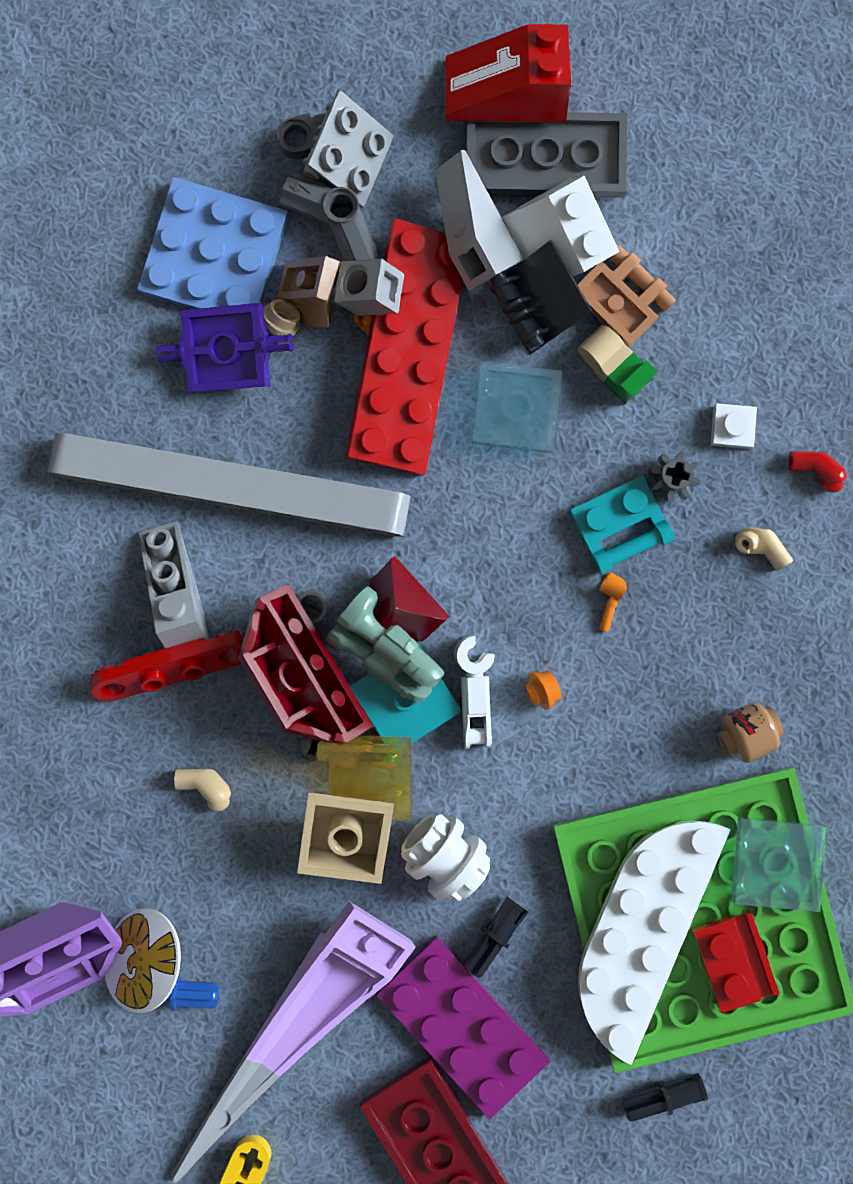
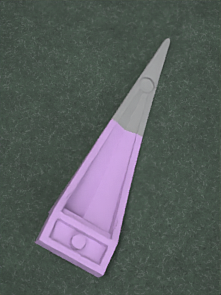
[171,901,416,1184]

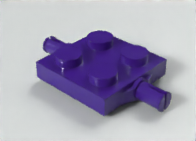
[156,303,294,393]

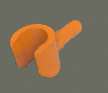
[599,572,627,632]

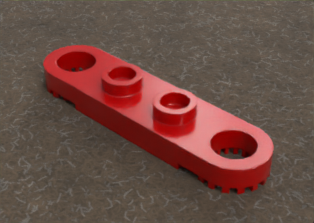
[90,630,245,701]

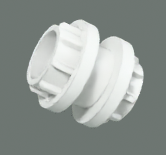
[401,814,490,901]

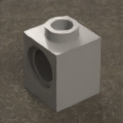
[334,259,404,316]

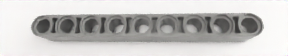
[47,433,411,537]

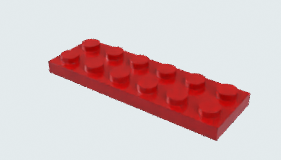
[345,218,463,476]

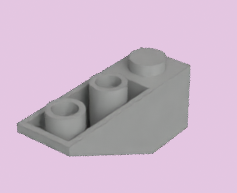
[435,149,524,291]
[139,521,209,648]

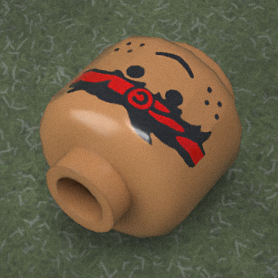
[717,702,784,763]

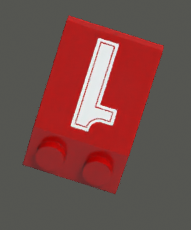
[445,24,571,122]

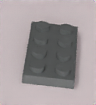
[466,112,628,198]

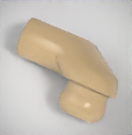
[735,527,793,571]
[174,769,231,811]

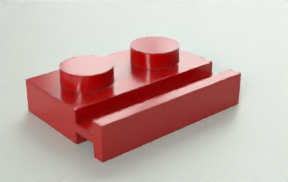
[691,909,780,1013]

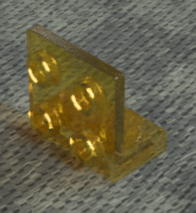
[318,735,412,820]

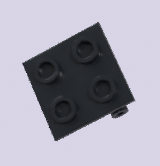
[490,240,592,355]

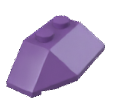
[0,902,122,1017]

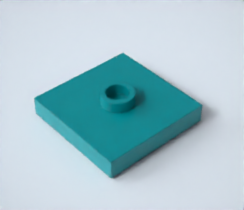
[350,643,462,755]

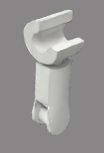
[453,635,495,749]

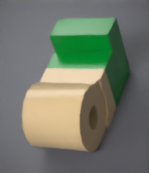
[577,325,658,405]

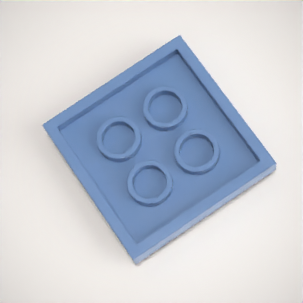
[137,177,289,309]

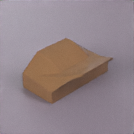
[277,256,340,329]

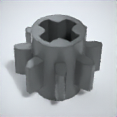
[648,451,701,503]

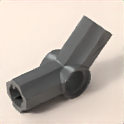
[280,171,381,261]

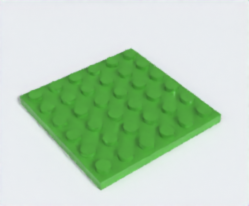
[552,766,853,1073]

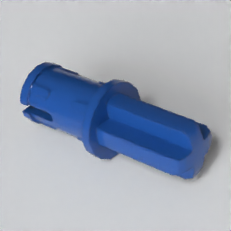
[160,976,219,1011]

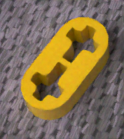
[219,1135,271,1184]

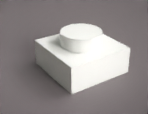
[710,403,757,449]

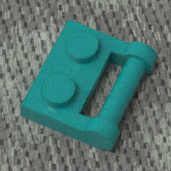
[569,475,675,576]

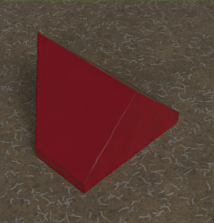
[368,556,450,646]

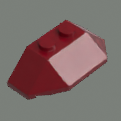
[238,584,373,746]

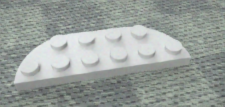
[578,820,730,1065]

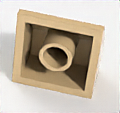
[297,793,394,884]

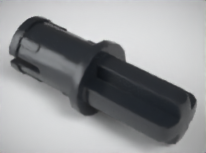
[464,896,529,978]
[622,1073,708,1122]

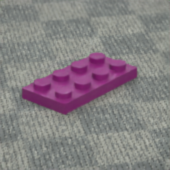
[376,935,550,1120]

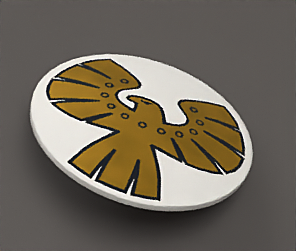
[105,909,181,1013]

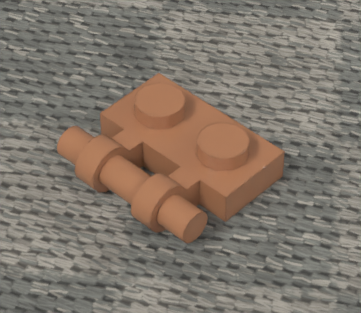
[577,245,676,348]

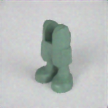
[326,586,444,703]

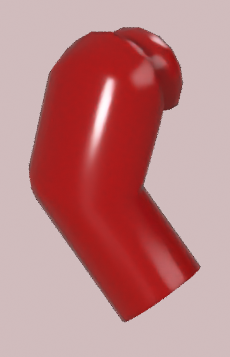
[789,451,847,493]

